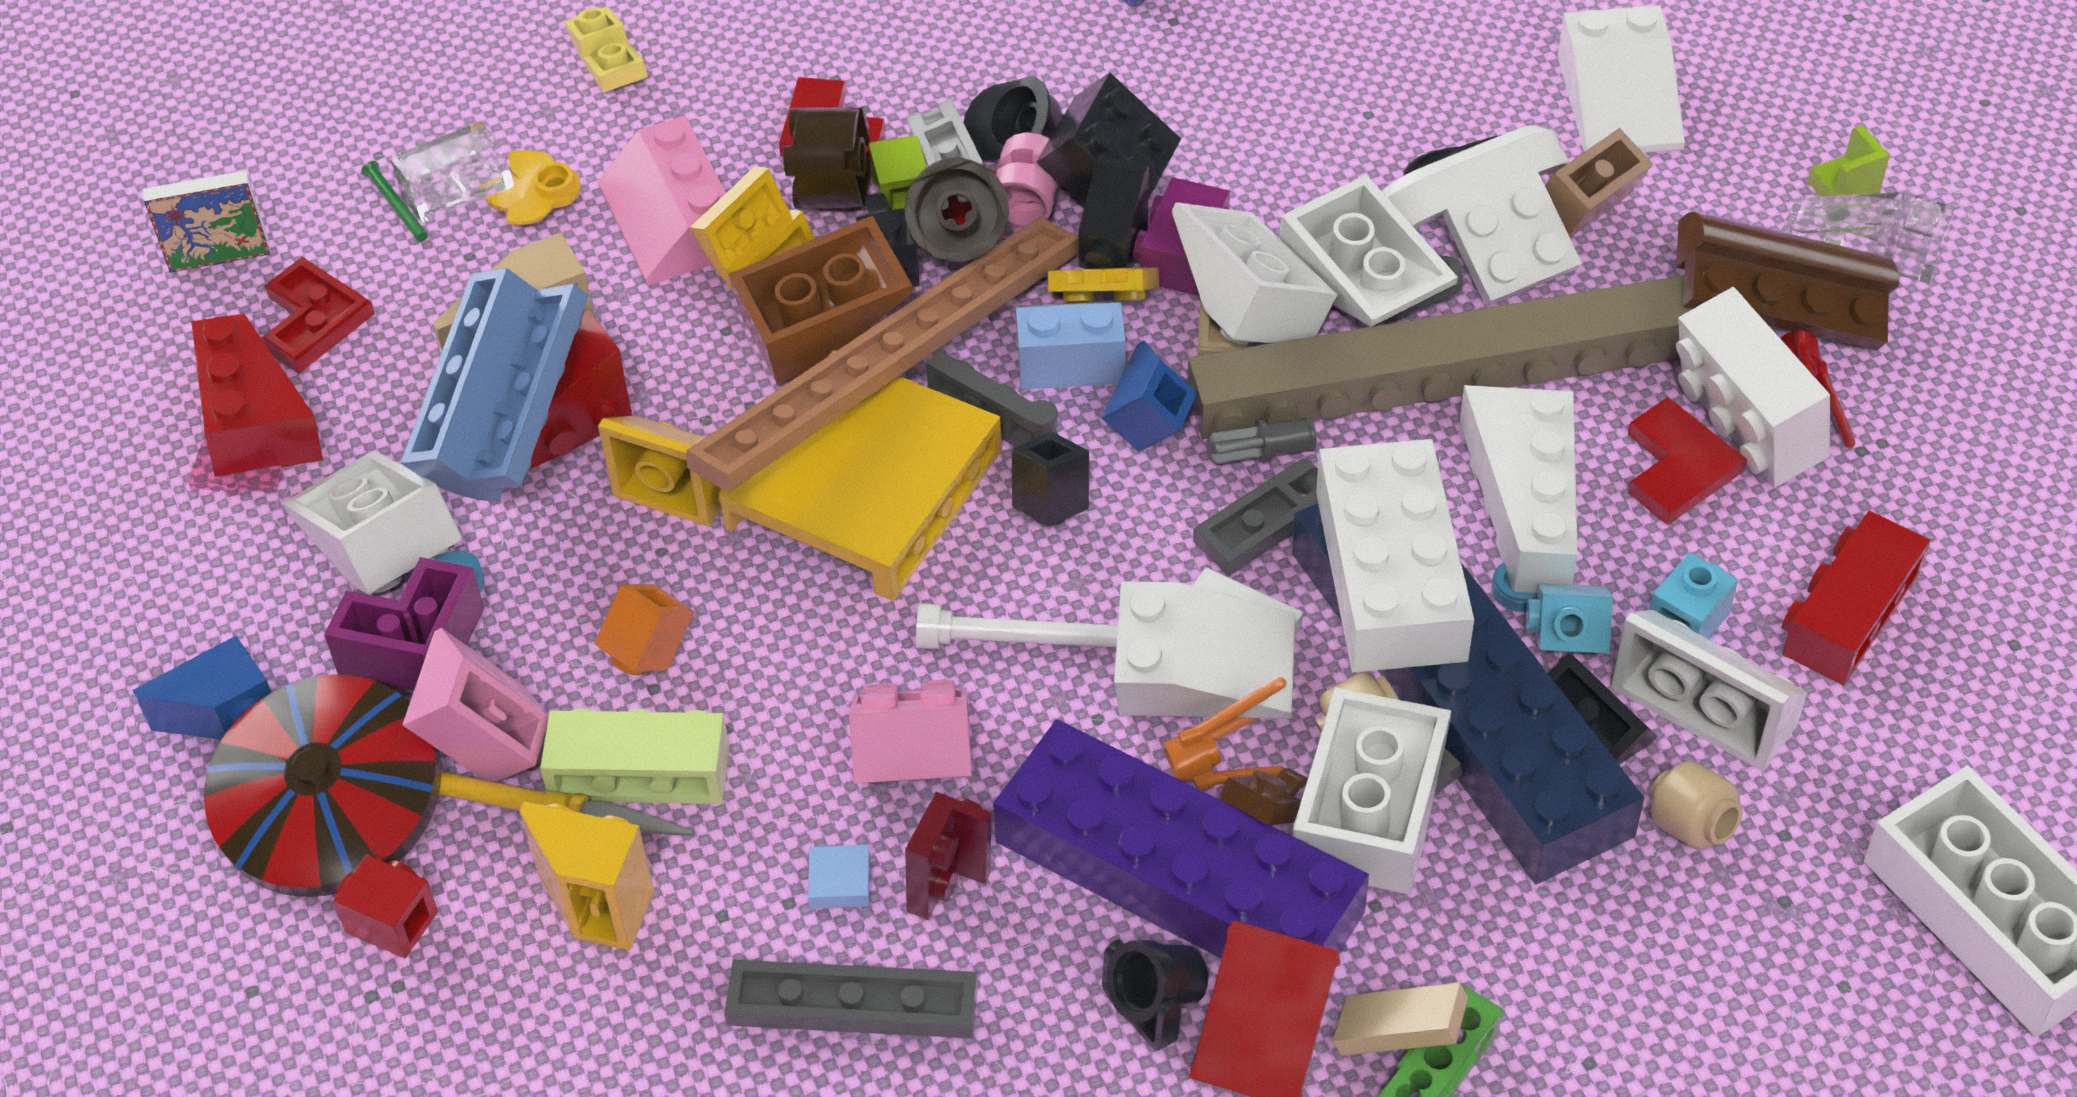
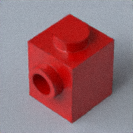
[333,854,438,959]

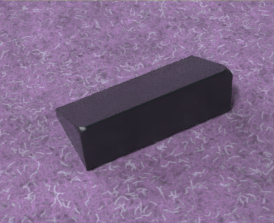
[1548,652,1658,765]

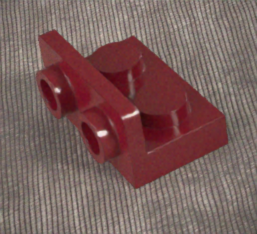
[905,792,992,920]

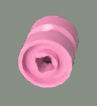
[995,132,1060,228]

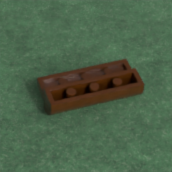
[1676,212,1899,350]

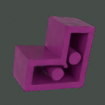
[324,557,484,690]

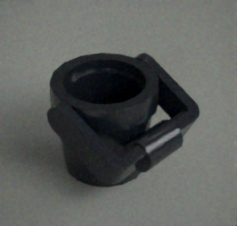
[1102,939,1209,1051]

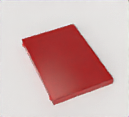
[1189,920,1340,1097]

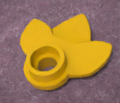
[481,150,581,225]

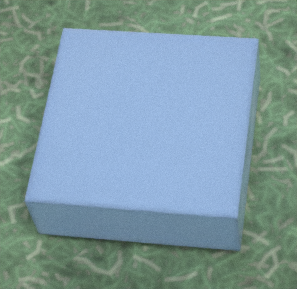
[808,845,870,909]

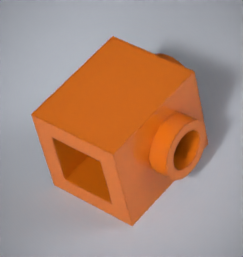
[594,584,695,676]

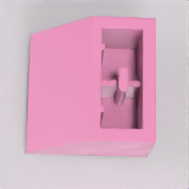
[403,628,549,782]
[849,680,972,784]

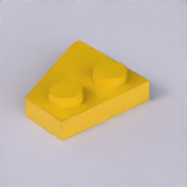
[1048,267,1159,301]

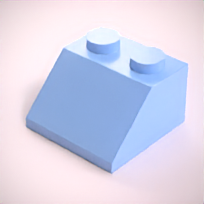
[1015,300,1125,390]

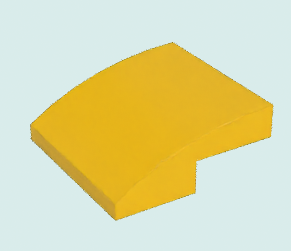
[690,166,816,292]

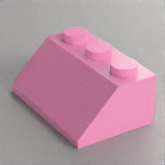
[598,115,726,286]

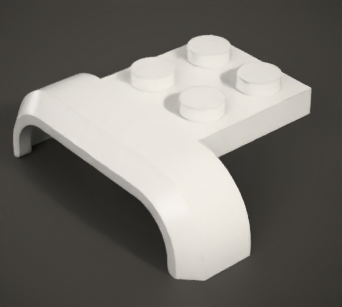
[1382,125,1582,307]

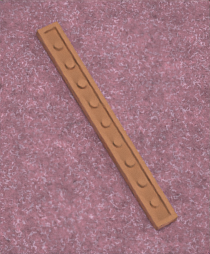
[687,217,1079,492]

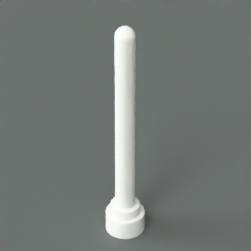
[916,603,1118,650]

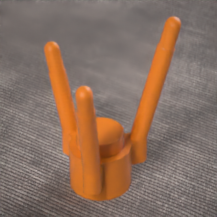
[1162,677,1286,791]

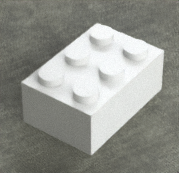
[1676,287,1830,488]

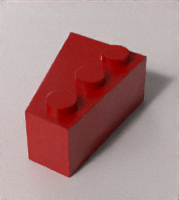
[529,310,633,470]
[191,313,323,478]

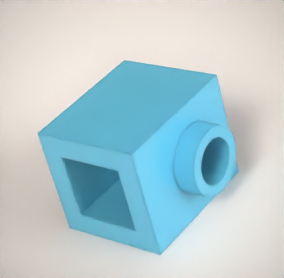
[1649,552,1738,639]
[1526,583,1613,653]

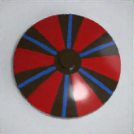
[204,675,441,897]

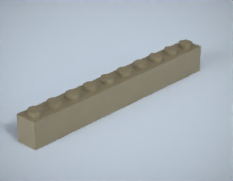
[1188,275,1692,440]

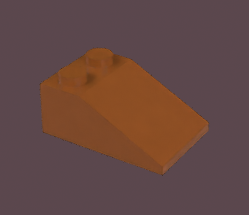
[729,216,914,385]

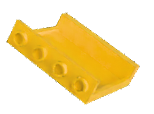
[719,350,1002,602]

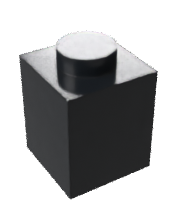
[1012,432,1089,526]

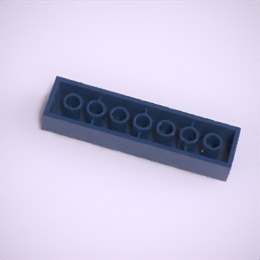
[1292,503,1645,885]

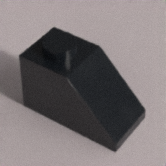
[1078,154,1148,269]

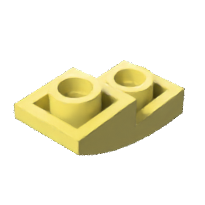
[564,6,648,93]

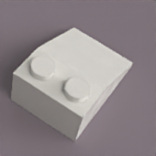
[1557,5,1685,153]
[1279,175,1458,327]
[1172,202,1337,345]
[282,450,463,595]
[1114,581,1295,719]
[1293,687,1451,895]

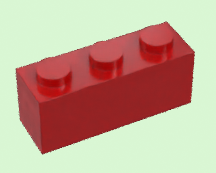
[1781,510,1931,686]

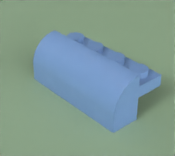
[400,268,589,501]

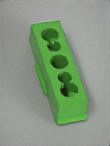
[1378,985,1505,1097]

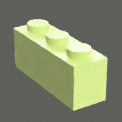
[540,708,730,804]

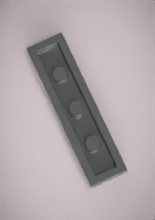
[724,959,978,1039]

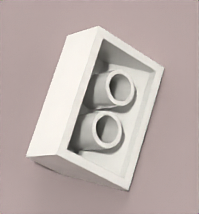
[1611,610,1807,772]

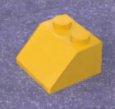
[598,416,721,527]

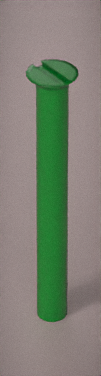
[361,161,428,242]

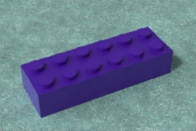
[993,719,1369,959]

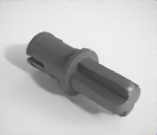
[1207,417,1317,464]

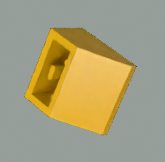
[520,801,654,951]

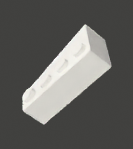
[1459,385,1578,593]

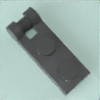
[926,350,1058,447]
[1193,458,1318,575]

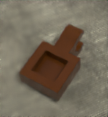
[1219,768,1308,825]

